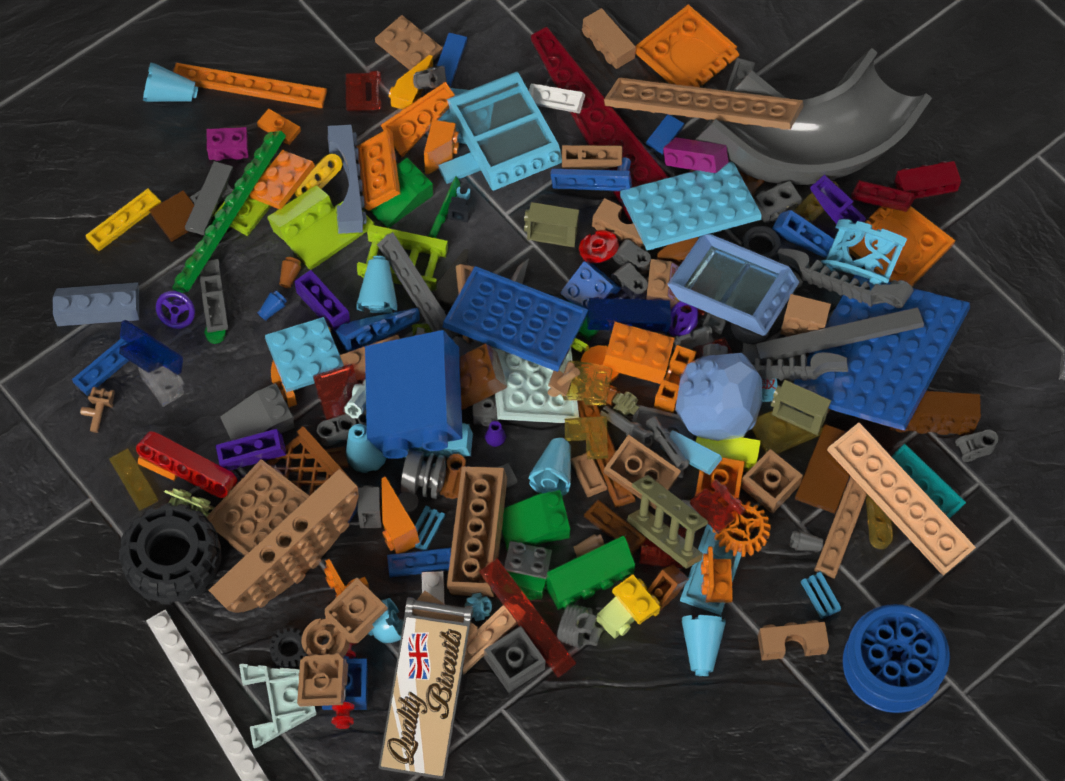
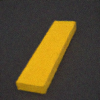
[86,189,161,251]

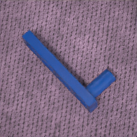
[550,157,632,191]

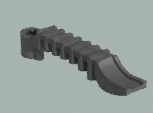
[777,249,914,308]
[703,344,848,381]

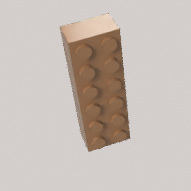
[447,467,507,597]

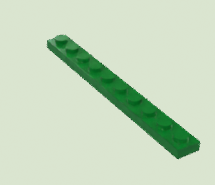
[172,131,286,293]

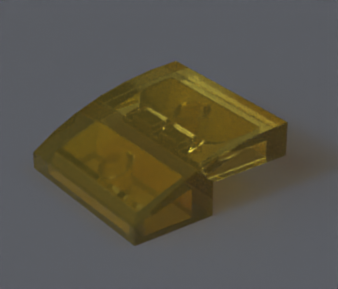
[562,361,613,405]

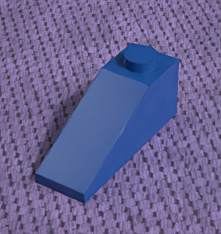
[772,210,834,258]

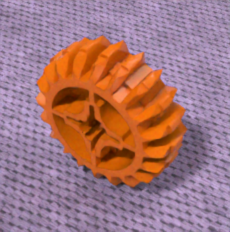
[712,500,771,557]

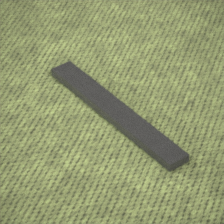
[756,307,924,363]

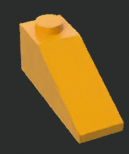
[389,55,433,110]

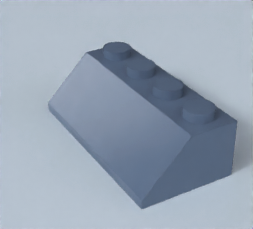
[53,283,139,326]

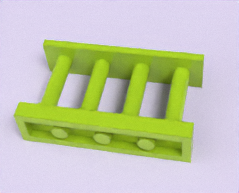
[357,224,448,292]

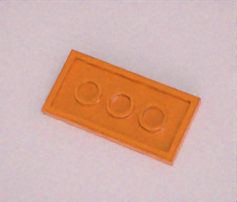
[357,129,401,211]

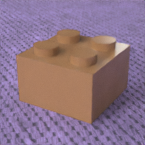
[780,294,831,337]
[740,449,803,514]

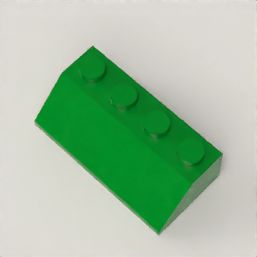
[546,536,635,610]

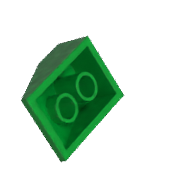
[370,158,433,228]
[502,490,570,551]

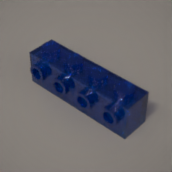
[586,297,671,332]

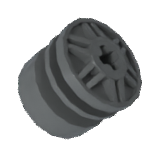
[401,449,446,499]

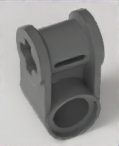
[413,66,447,89]
[613,239,651,276]
[611,262,648,302]
[955,430,998,462]

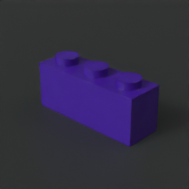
[295,270,350,334]
[216,429,287,470]

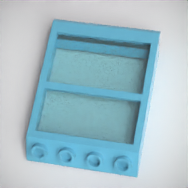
[447,72,562,191]

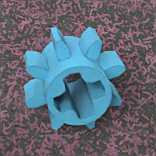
[465,593,492,621]

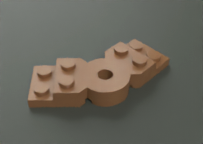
[297,578,388,707]

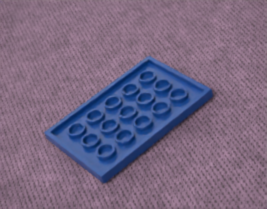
[443,266,588,372]

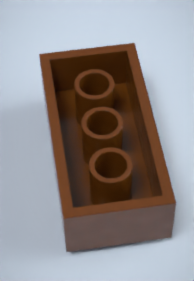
[459,344,508,410]
[890,391,981,436]

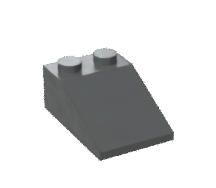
[220,383,295,441]

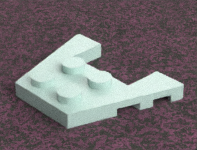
[239,664,316,748]

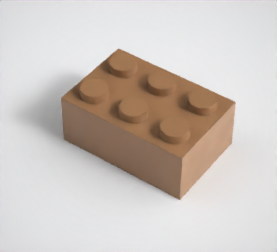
[603,435,681,509]

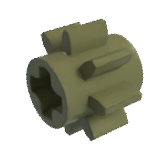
[612,391,639,417]

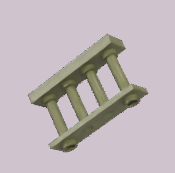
[627,475,708,569]

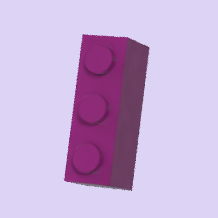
[663,138,729,173]

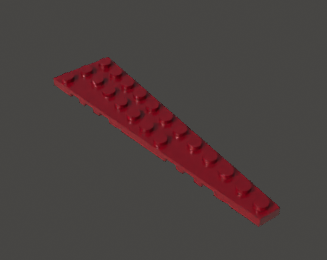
[531,27,668,224]

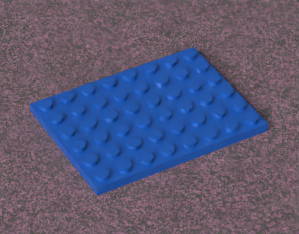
[793,275,970,431]

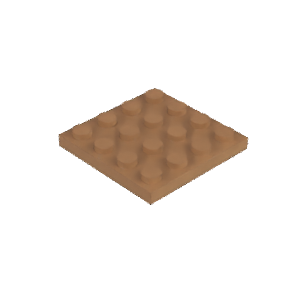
[206,459,309,556]

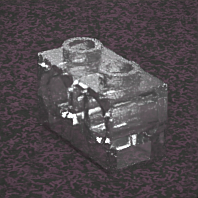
[138,355,184,407]

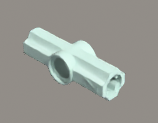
[344,379,366,418]

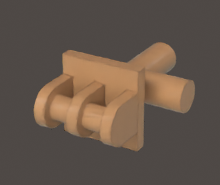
[547,362,580,397]
[81,387,115,433]

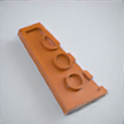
[380,82,455,157]

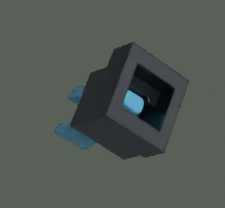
[448,187,470,222]

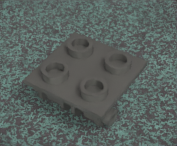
[504,541,552,579]

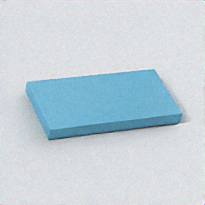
[680,524,741,615]

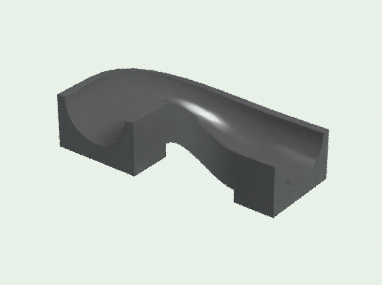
[695,48,932,185]

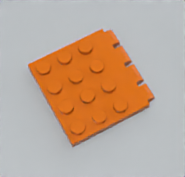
[635,4,739,88]
[849,206,955,286]

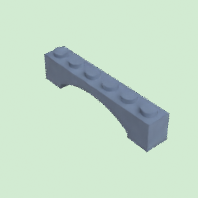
[328,125,366,234]

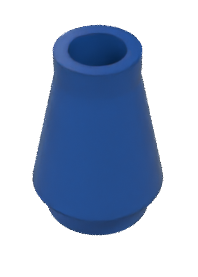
[257,290,287,321]

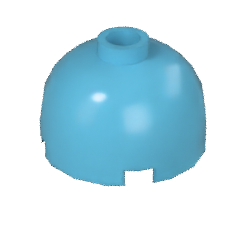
[369,598,404,643]

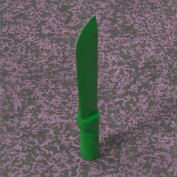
[429,176,460,238]

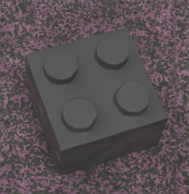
[484,626,546,693]

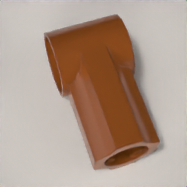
[440,454,466,499]

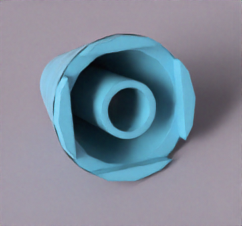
[143,63,198,102]
[357,256,398,313]
[346,424,387,473]
[529,438,571,496]
[682,615,726,676]

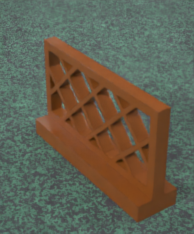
[267,426,354,496]

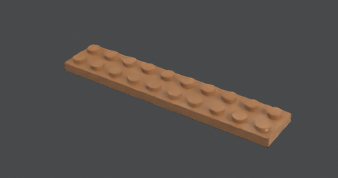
[604,78,803,130]

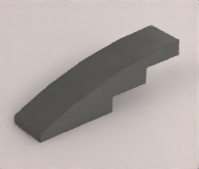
[200,259,228,333]

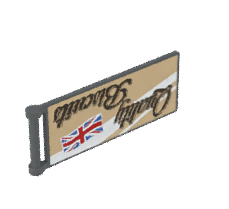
[379,597,473,779]

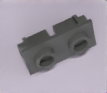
[672,325,714,351]

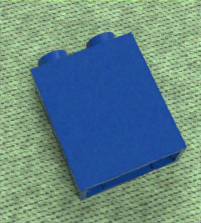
[365,330,463,459]

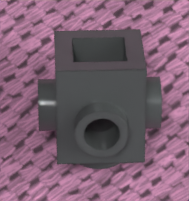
[473,396,499,426]

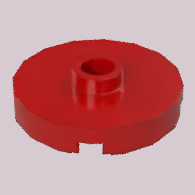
[579,230,619,263]

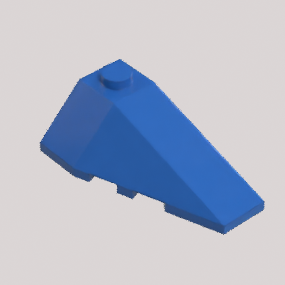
[336,308,420,353]

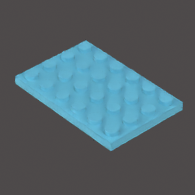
[620,161,761,250]

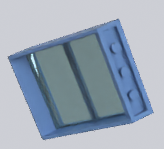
[668,234,799,336]

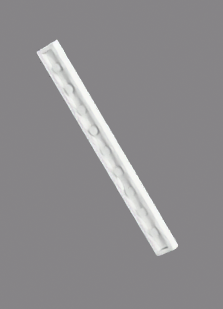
[146,610,269,781]

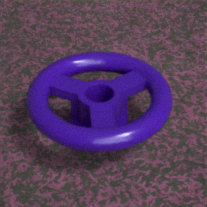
[156,291,195,329]
[667,301,698,337]

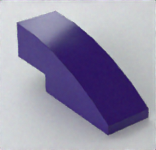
[810,175,866,224]

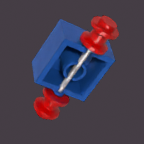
[322,643,368,729]

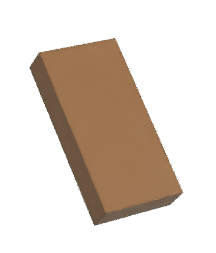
[571,452,607,497]

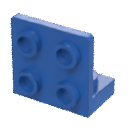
[561,261,621,317]

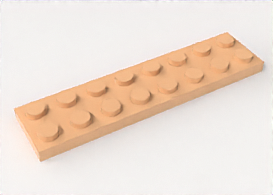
[827,423,976,576]

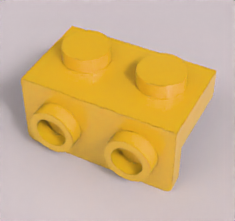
[612,575,660,625]

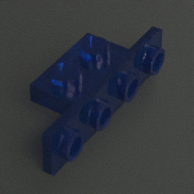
[119,320,183,375]

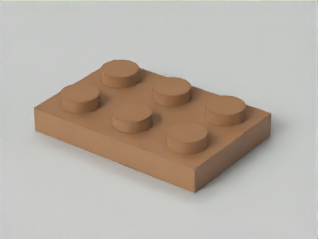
[375,15,443,70]

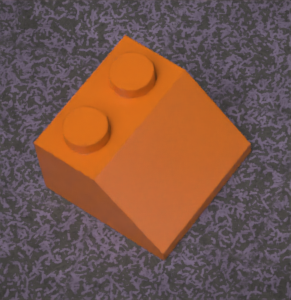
[424,119,459,174]

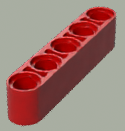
[136,431,237,498]

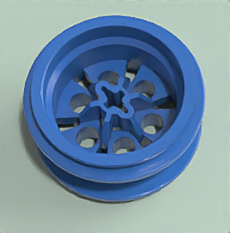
[843,604,950,713]

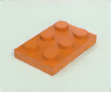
[249,150,315,210]

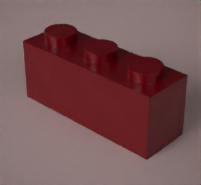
[894,161,961,199]

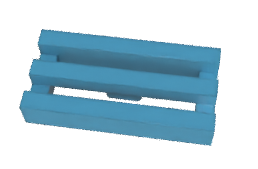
[415,506,445,551]
[801,572,841,619]

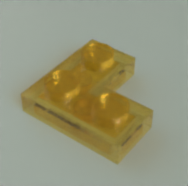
[565,416,608,459]

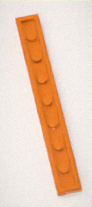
[173,63,327,108]

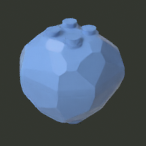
[675,353,762,441]

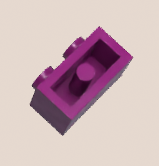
[207,127,249,161]

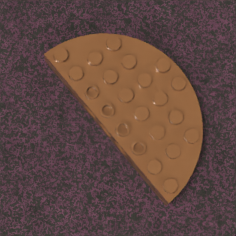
[209,469,359,613]

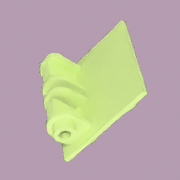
[164,488,215,517]

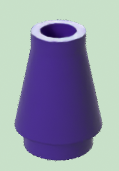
[485,421,506,447]

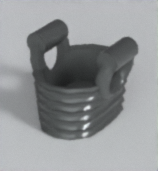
[557,604,602,648]

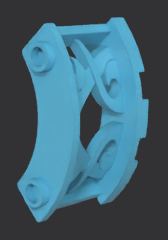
[821,219,907,285]

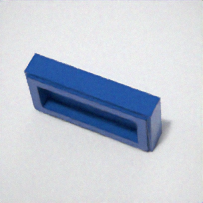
[646,114,684,154]

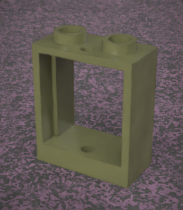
[524,202,579,247]
[771,380,831,435]

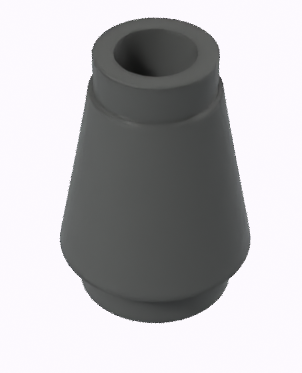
[790,529,823,551]

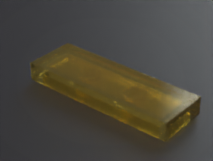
[109,449,158,511]

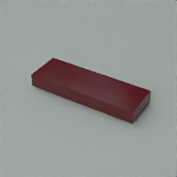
[851,180,915,212]

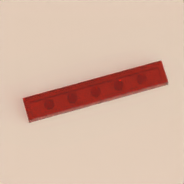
[479,559,576,677]

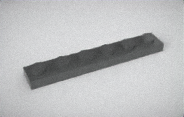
[377,232,458,339]

